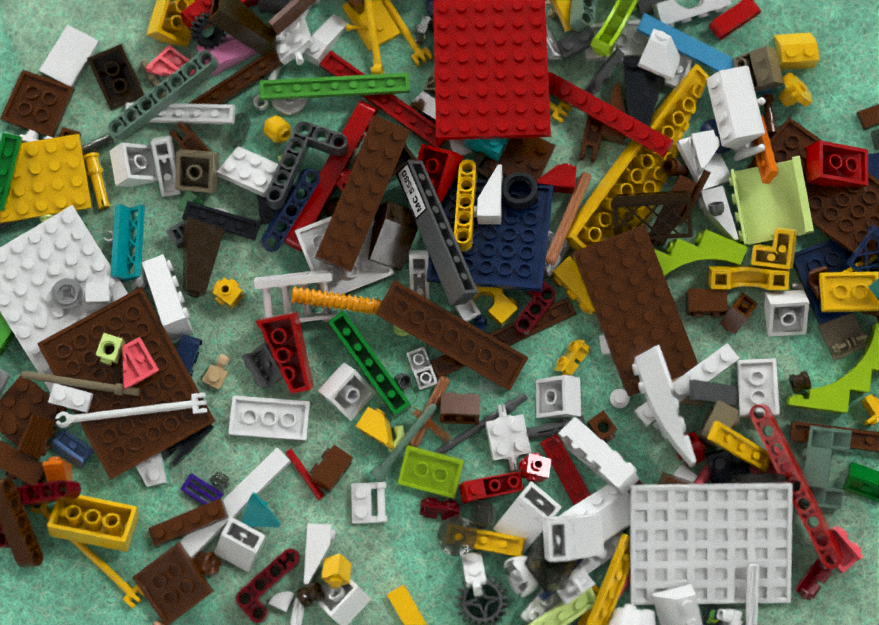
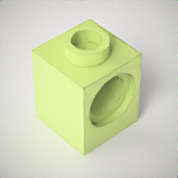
[96,333,125,365]

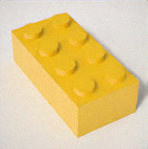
[47,495,139,552]

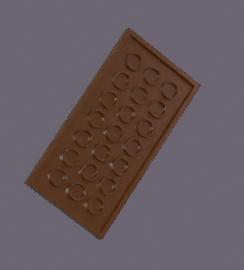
[746,117,879,262]
[571,225,698,396]

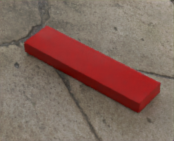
[540,434,590,506]

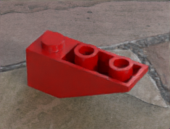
[458,471,524,504]

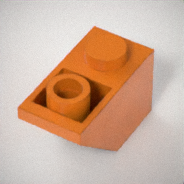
[43,457,73,482]

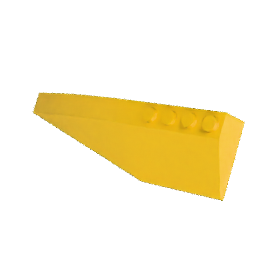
[566,64,709,251]

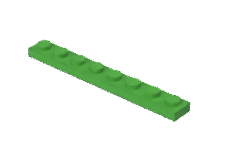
[260,73,410,101]

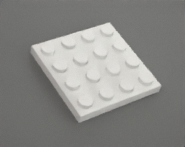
[295,217,394,295]

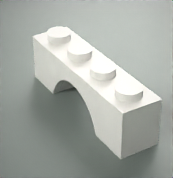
[652,0,732,27]

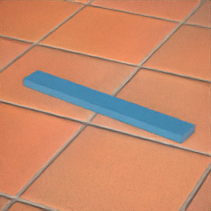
[636,13,772,95]

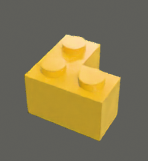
[751,227,798,269]

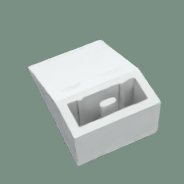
[493,481,562,554]
[543,513,604,562]

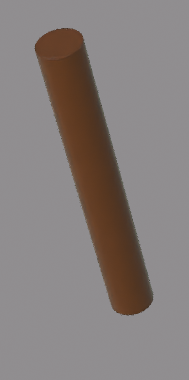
[678,169,711,223]

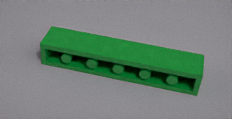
[328,310,411,419]

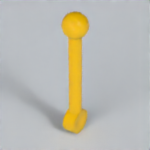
[345,23,384,32]

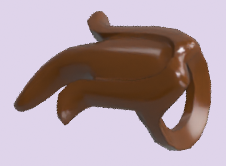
[192,551,222,575]

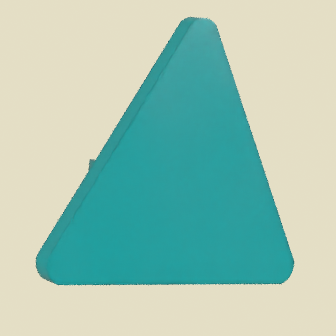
[241,492,281,527]

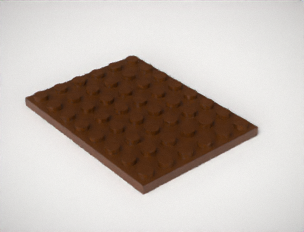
[37,287,216,480]

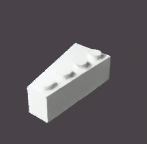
[142,254,194,342]
[559,417,639,496]

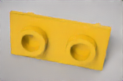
[554,339,590,376]

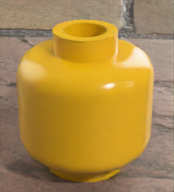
[263,116,291,143]

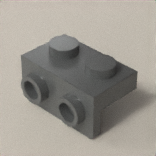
[242,343,283,389]

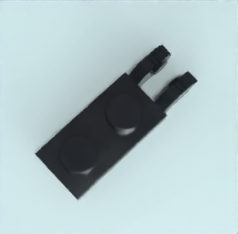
[163,424,215,466]

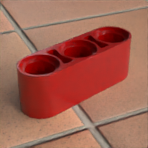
[708,0,762,41]

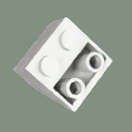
[214,517,268,573]

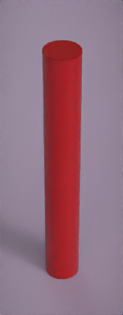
[286,449,325,501]

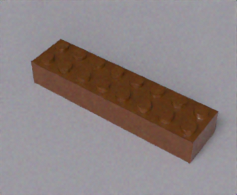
[314,115,411,273]

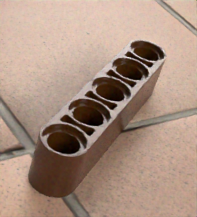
[0,478,43,568]

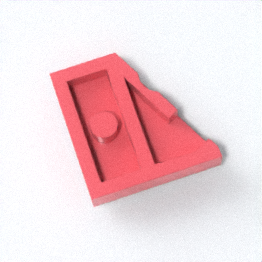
[146,45,196,77]

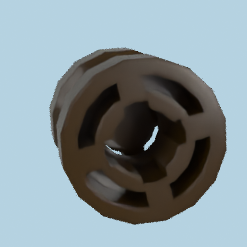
[297,581,325,607]

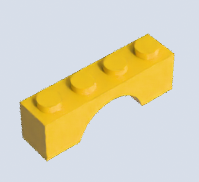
[707,266,790,290]

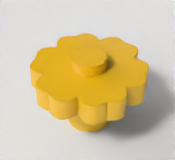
[778,72,813,107]

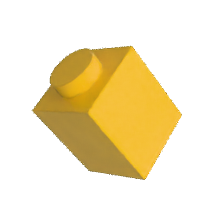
[322,553,352,589]

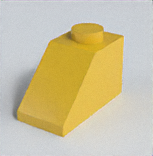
[356,407,394,450]

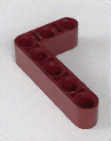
[515,281,556,336]
[0,480,81,548]

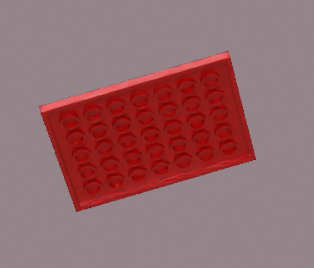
[434,0,551,140]

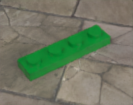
[0,133,23,212]

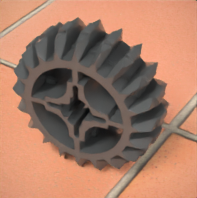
[456,574,509,625]

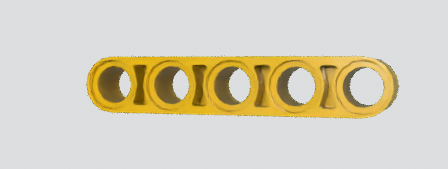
[454,160,477,252]

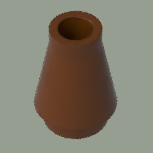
[662,158,689,177]

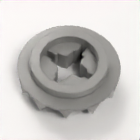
[51,278,83,309]

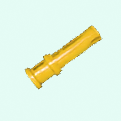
[84,152,111,210]

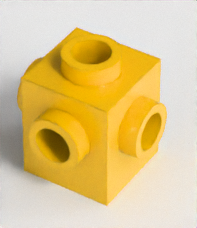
[212,277,245,309]

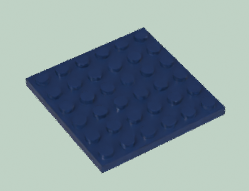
[426,178,554,292]

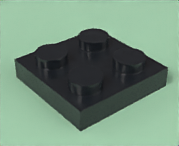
[705,449,752,484]

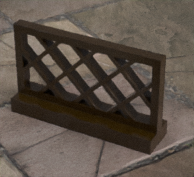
[613,190,692,240]

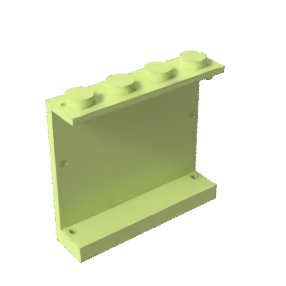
[728,156,814,246]

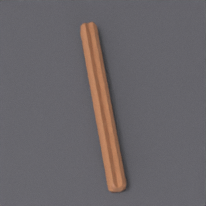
[545,172,591,265]

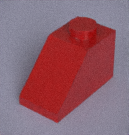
[537,163,577,194]

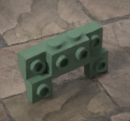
[801,425,852,510]

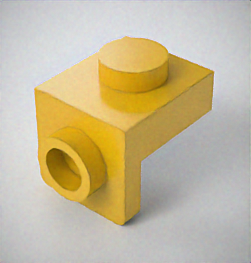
[860,394,879,426]

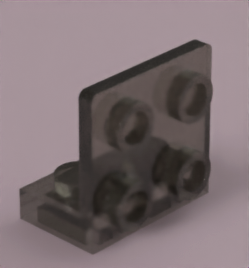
[524,535,578,592]

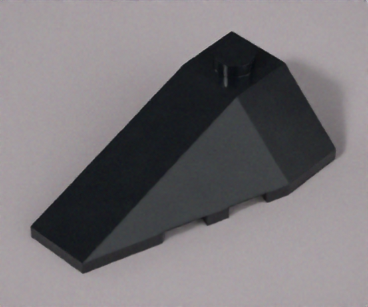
[623,57,663,127]

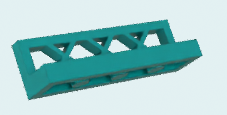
[110,204,145,282]

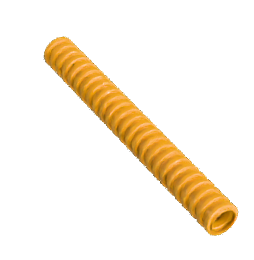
[291,286,382,316]

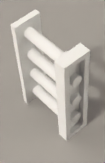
[254,269,337,322]

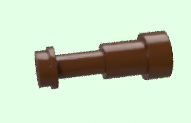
[762,94,778,137]

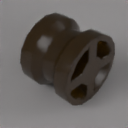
[789,371,811,394]

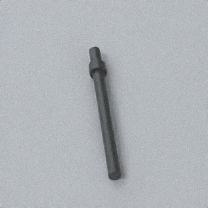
[433,393,528,454]

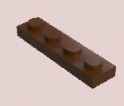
[148,498,229,548]

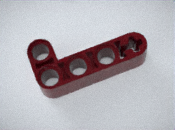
[236,548,301,623]

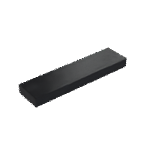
[182,200,261,241]

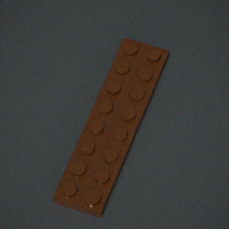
[375,280,529,391]

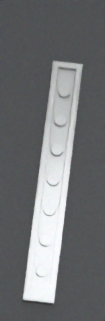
[180,448,291,558]

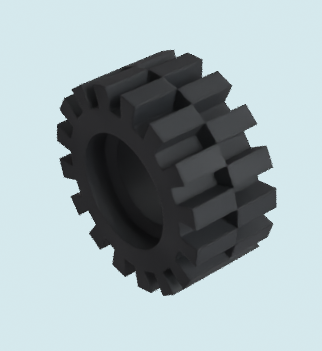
[190,12,226,49]

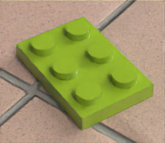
[397,445,464,499]

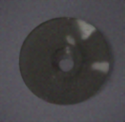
[437,516,477,556]

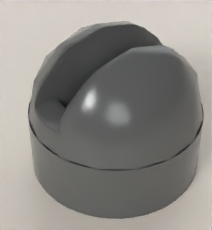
[708,201,724,216]
[394,373,411,389]

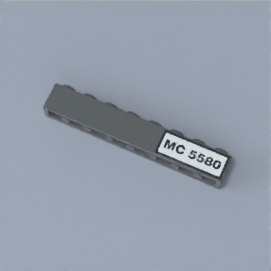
[396,160,478,305]

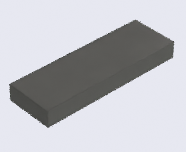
[689,380,739,407]

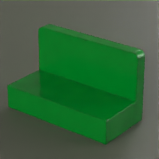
[843,462,879,502]

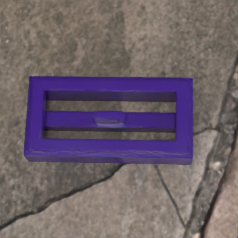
[180,473,224,505]

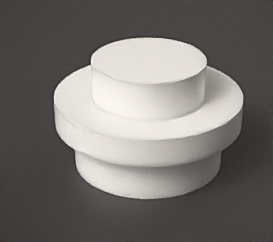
[610,389,629,408]

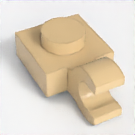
[202,354,230,390]

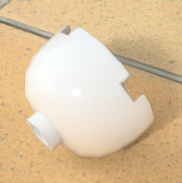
[504,556,541,597]

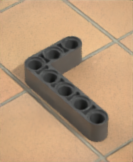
[266,121,348,210]

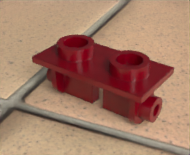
[420,497,461,521]
[795,558,832,601]

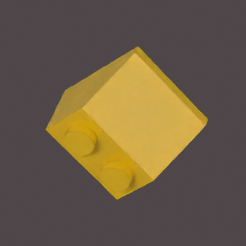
[774,33,820,70]

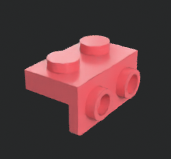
[819,526,864,573]

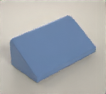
[50,429,94,469]

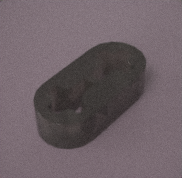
[228,113,251,148]

